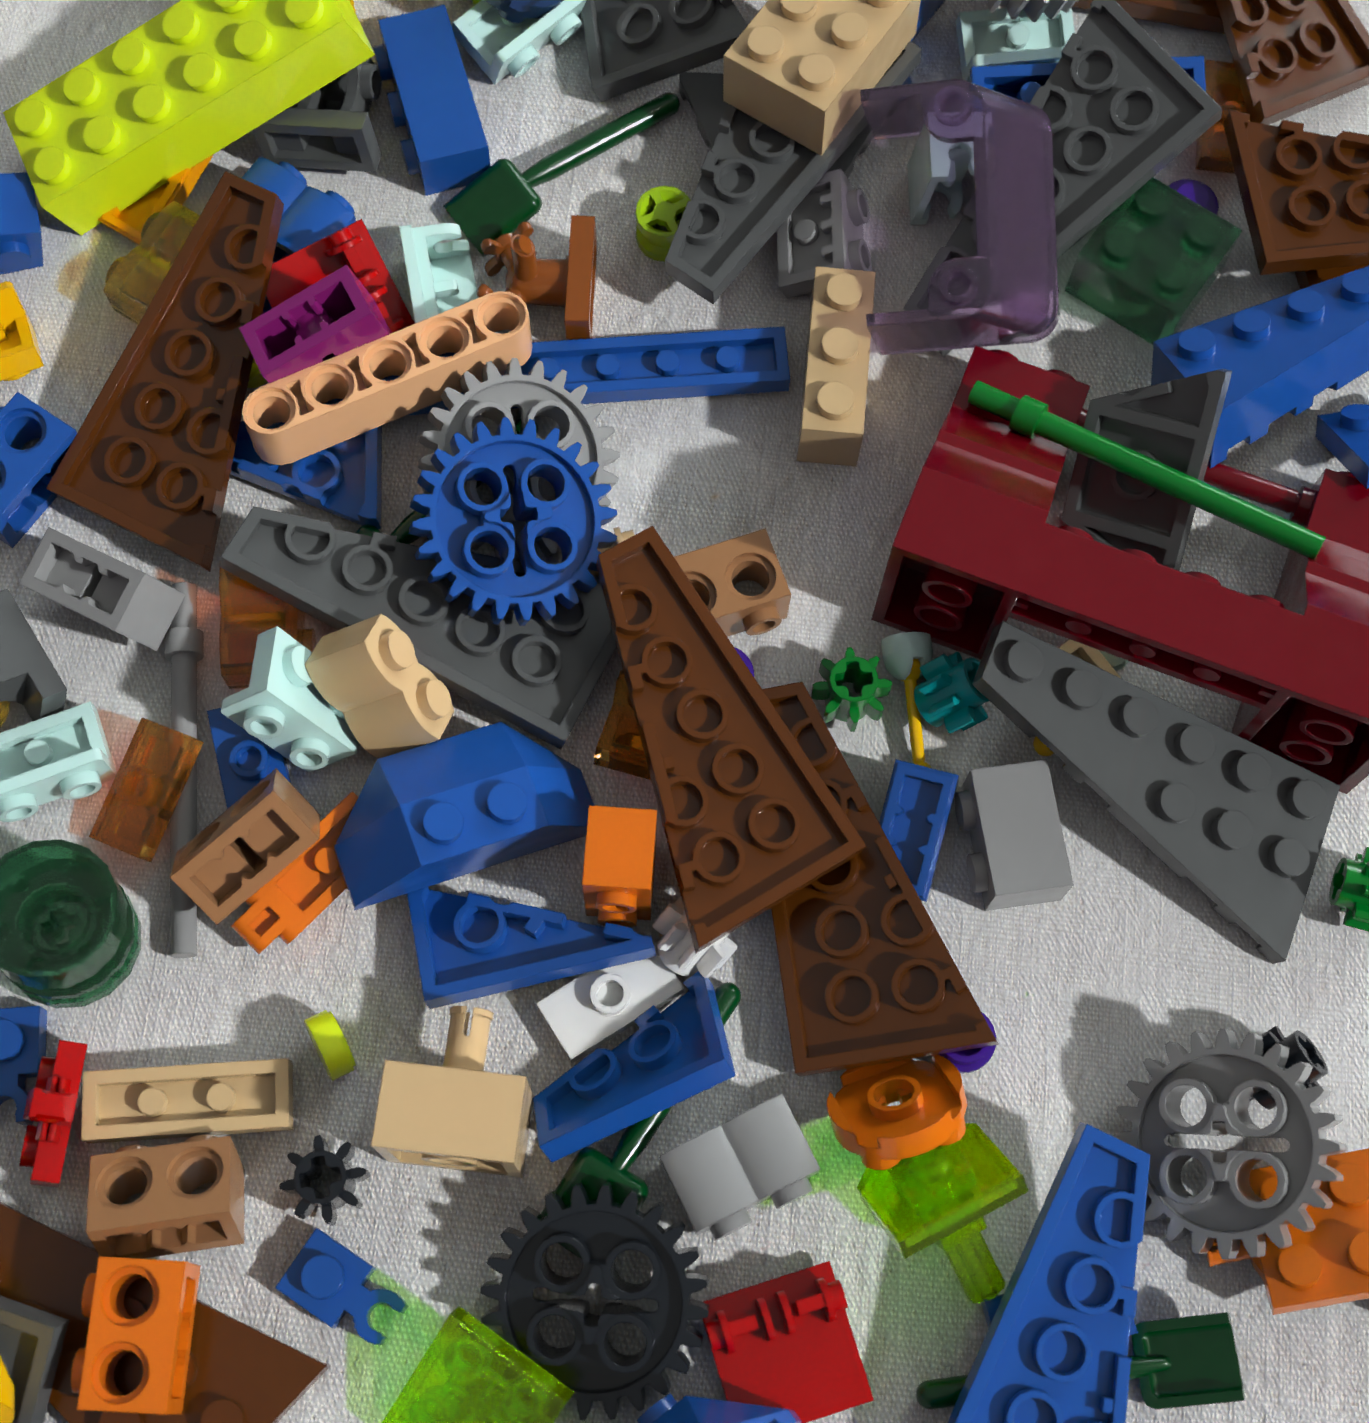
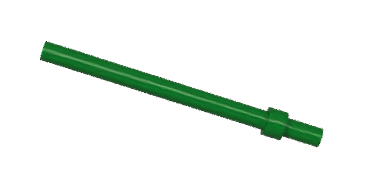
[968,380,1326,560]

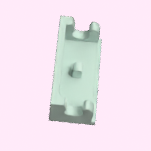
[907,114,989,225]
[399,223,478,324]

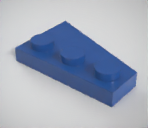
[533,971,736,1163]

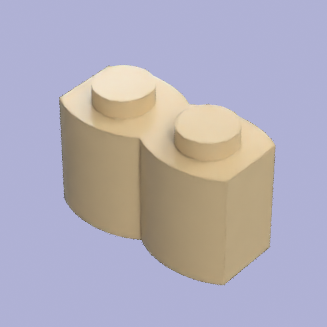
[305,614,454,759]

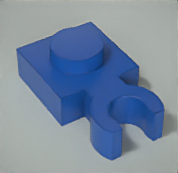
[0,1006,47,1126]
[275,1228,408,1345]

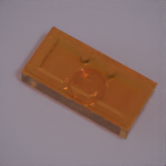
[89,718,204,862]

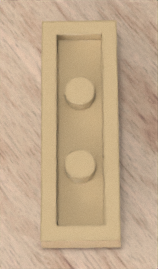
[81,1058,293,1144]

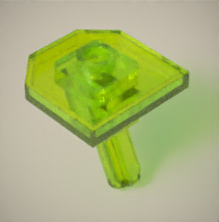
[857,1123,1029,1304]

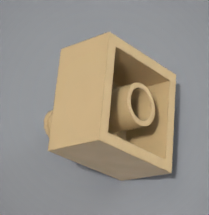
[371,1006,534,1178]

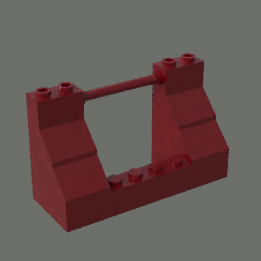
[871,345,1369,794]

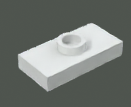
[536,933,684,1063]

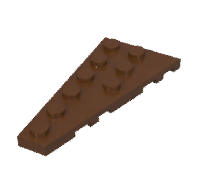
[46,171,284,572]
[762,682,999,1077]

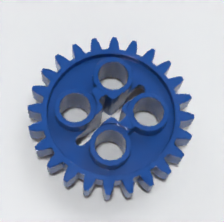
[409,417,617,626]

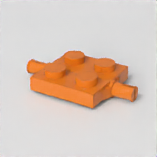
[1205,1148,1369,1315]

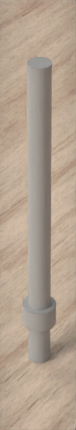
[165,582,204,958]

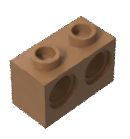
[674,528,791,637]
[170,768,320,925]
[86,1135,244,1259]

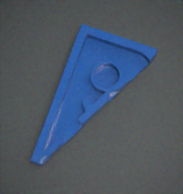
[230,421,382,529]
[407,887,657,1009]

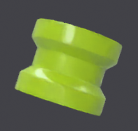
[635,186,691,262]

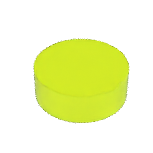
[304,1009,356,1081]

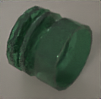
[0,839,141,1008]

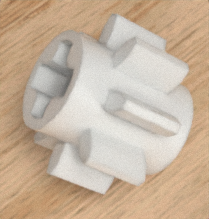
[652,896,738,978]

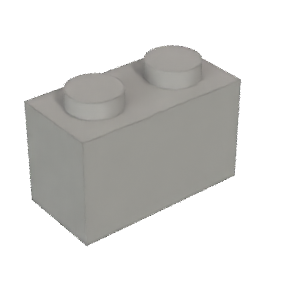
[954,759,1074,911]

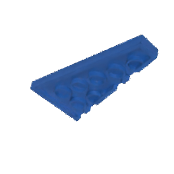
[947,1122,1150,1423]

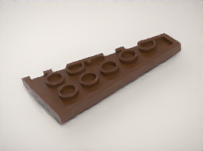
[1216,0,1369,125]
[1223,110,1369,275]
[596,526,866,953]
[0,1202,331,1423]

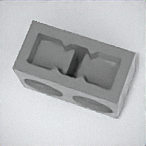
[19,527,185,651]

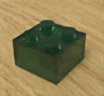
[1065,177,1243,345]

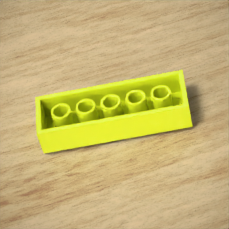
[3,0,375,235]

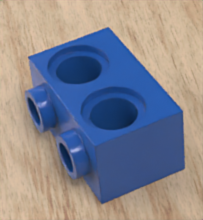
[0,392,77,548]

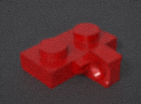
[19,1040,88,1188]

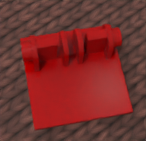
[266,219,415,333]
[702,1261,874,1423]

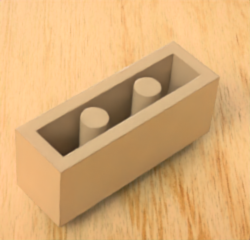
[797,266,876,467]

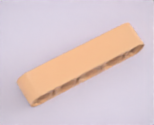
[242,291,532,465]

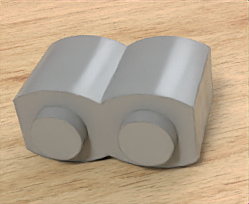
[659,1094,820,1241]

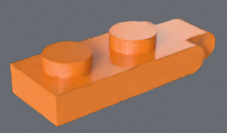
[231,791,358,954]

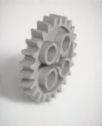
[417,358,620,558]
[1113,1029,1347,1259]

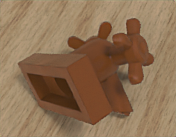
[477,215,597,340]

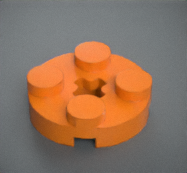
[827,1055,967,1170]

